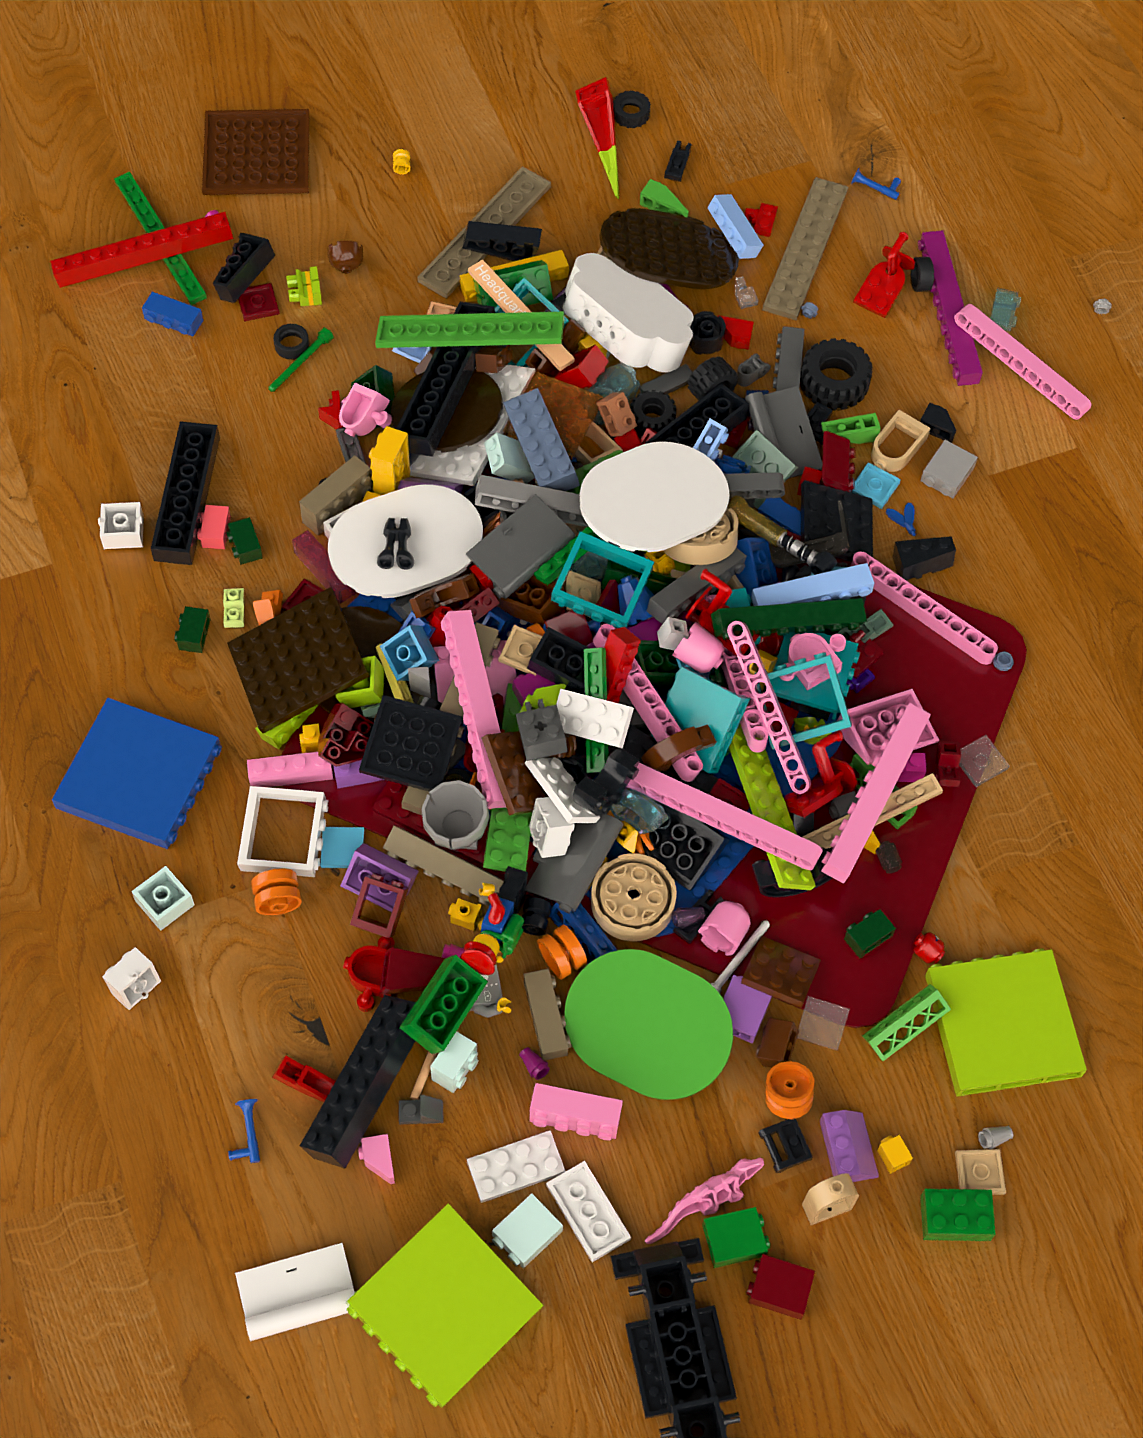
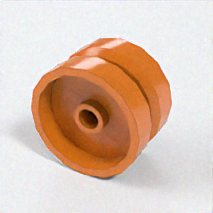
[251,869,302,915]
[537,924,587,980]
[765,1061,815,1119]

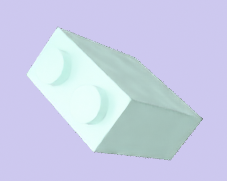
[484,432,534,484]
[492,1193,563,1269]

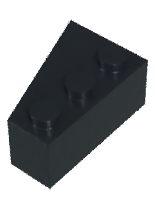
[893,536,956,581]

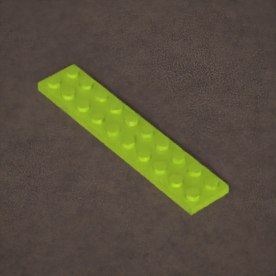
[729,723,816,890]

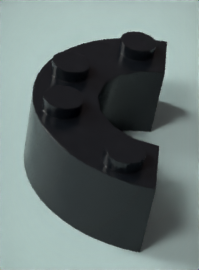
[573,748,640,816]
[752,847,833,897]

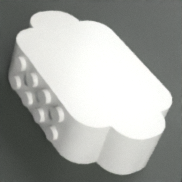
[563,253,694,372]

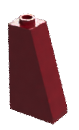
[379,947,445,995]

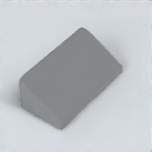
[408,667,431,698]

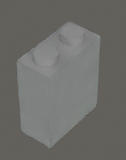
[920,440,978,498]

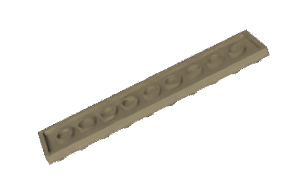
[417,167,551,299]
[762,177,848,321]

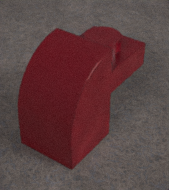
[935,741,961,787]

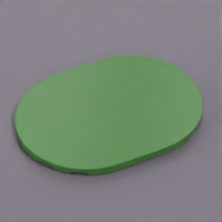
[565,949,733,1100]

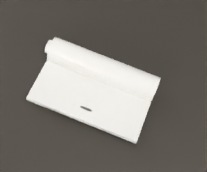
[235,1243,357,1341]

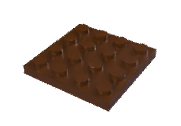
[481,731,552,816]

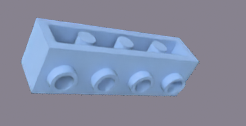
[708,194,763,259]
[693,419,729,461]

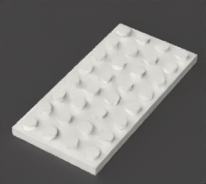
[410,365,537,486]

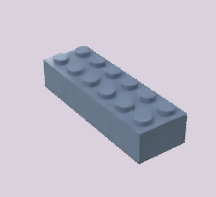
[503,388,580,491]

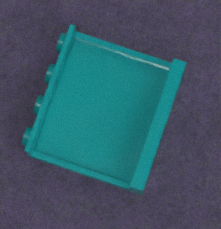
[770,630,860,720]
[651,666,750,773]

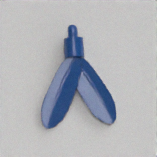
[886,503,916,536]

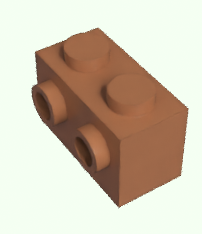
[596,392,637,437]

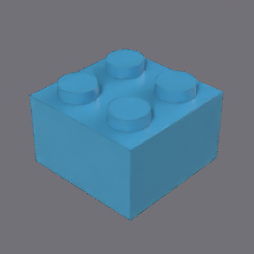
[380,625,440,681]

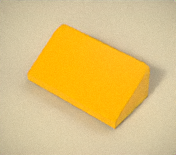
[616,814,638,853]

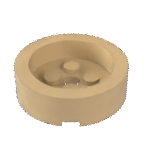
[663,508,738,565]
[591,853,677,941]

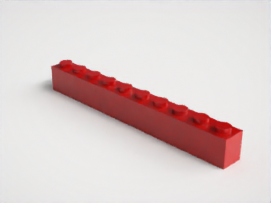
[50,212,234,288]

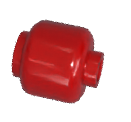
[913,932,945,964]

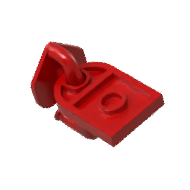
[853,232,915,318]
[685,569,759,656]
[784,730,858,817]

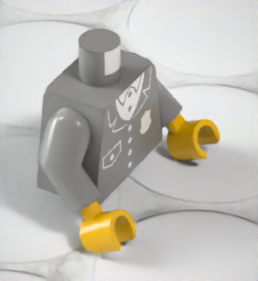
[470,950,511,1018]

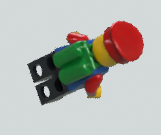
[460,866,528,976]

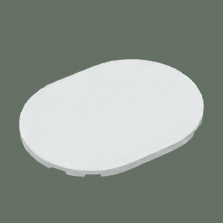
[579,442,729,552]
[328,484,483,598]

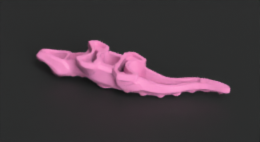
[645,1157,764,1244]

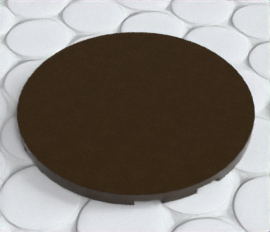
[391,369,503,453]

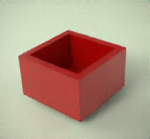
[554,344,609,393]

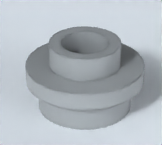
[1093,299,1112,314]

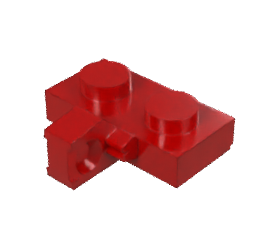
[744,203,778,237]

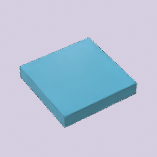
[852,462,901,509]
[320,827,364,868]

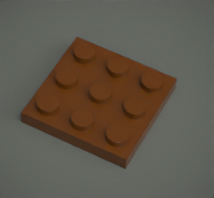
[741,936,821,1008]

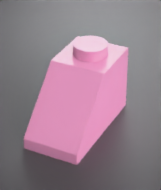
[358,1134,395,1184]

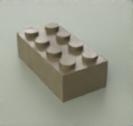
[299,455,373,536]

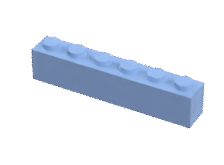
[751,563,874,606]

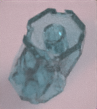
[581,363,640,425]

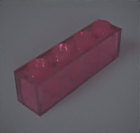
[292,530,356,604]

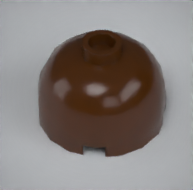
[327,241,363,274]

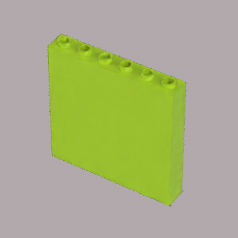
[925,948,1087,1097]
[346,1204,543,1408]

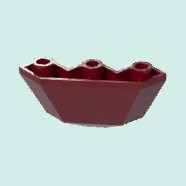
[318,703,374,767]

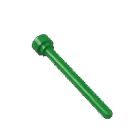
[269,327,334,392]

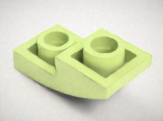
[223,588,244,628]

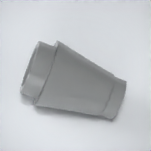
[978,1126,1013,1149]

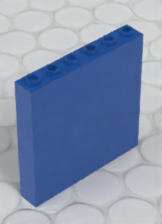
[52,698,222,850]

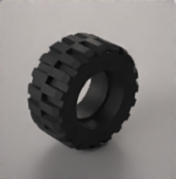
[800,338,873,410]

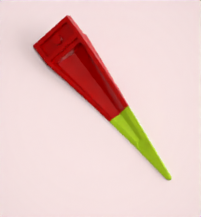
[575,77,619,199]

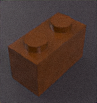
[475,345,512,373]
[756,1018,799,1068]

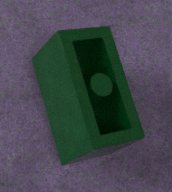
[226,517,263,565]
[174,606,211,653]
[844,909,896,958]

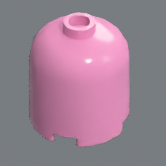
[672,622,724,673]
[698,901,750,956]

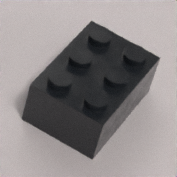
[527,627,590,694]

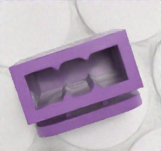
[723,975,772,1044]

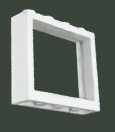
[237,786,329,877]

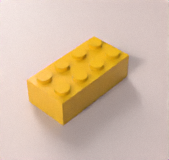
[369,426,411,495]

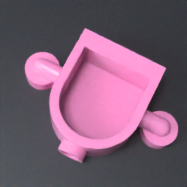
[339,383,392,437]
[780,633,846,690]

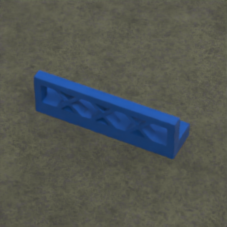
[550,902,617,965]

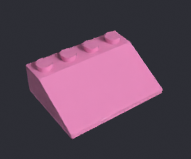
[433,640,517,704]
[837,689,939,765]

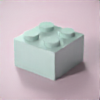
[132,866,195,931]
[430,1031,479,1093]

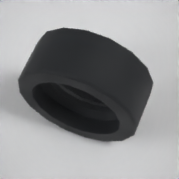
[910,257,934,292]
[273,324,309,360]

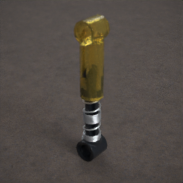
[727,495,837,575]

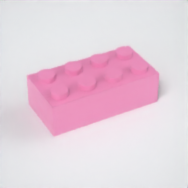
[529,1083,623,1140]

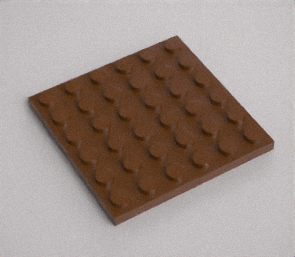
[202,109,310,195]

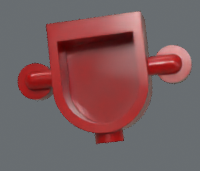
[343,936,395,1012]

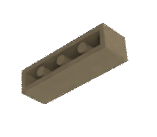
[523,969,571,1060]

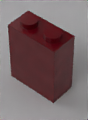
[746,1254,815,1320]

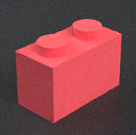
[197,505,231,549]

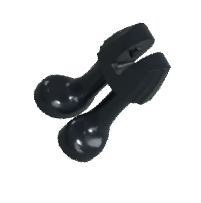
[377,518,414,570]

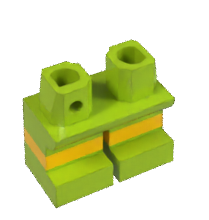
[286,266,322,306]

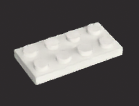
[556,689,634,748]
[525,757,600,823]
[467,1130,565,1203]
[546,1161,631,1262]

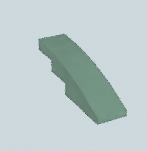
[836,609,893,649]

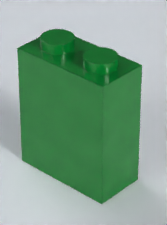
[702,1207,770,1268]

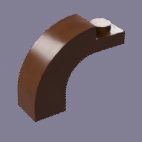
[525,319,586,374]
[409,573,480,619]
[641,724,717,772]

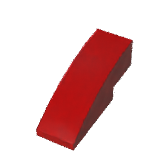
[272,1055,336,1102]

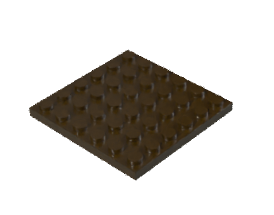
[227,587,370,734]

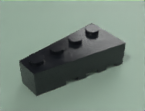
[462,221,542,261]
[213,232,275,303]

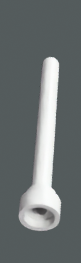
[711,920,770,995]

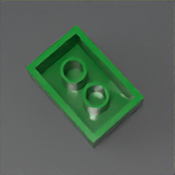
[920,1189,996,1241]

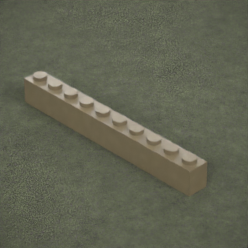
[402,622,501,815]

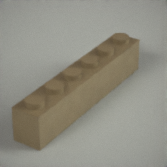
[383,826,504,906]

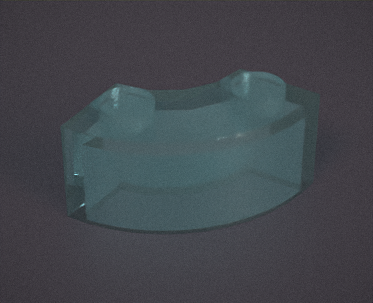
[990,288,1021,331]
[610,789,668,835]

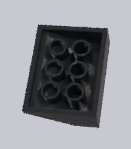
[634,799,730,891]

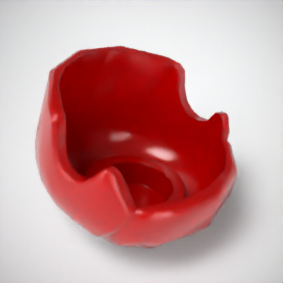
[757,633,784,656]

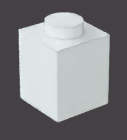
[657,617,689,651]

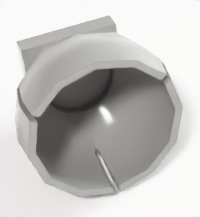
[421,780,489,850]

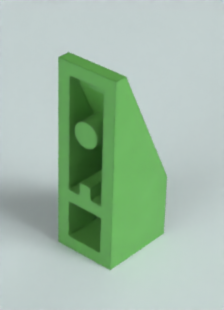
[640,179,689,218]
[821,413,881,444]

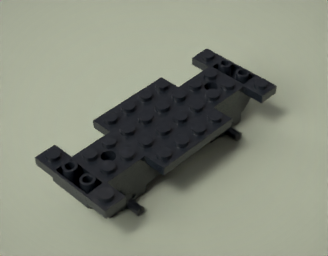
[610,1238,740,1438]

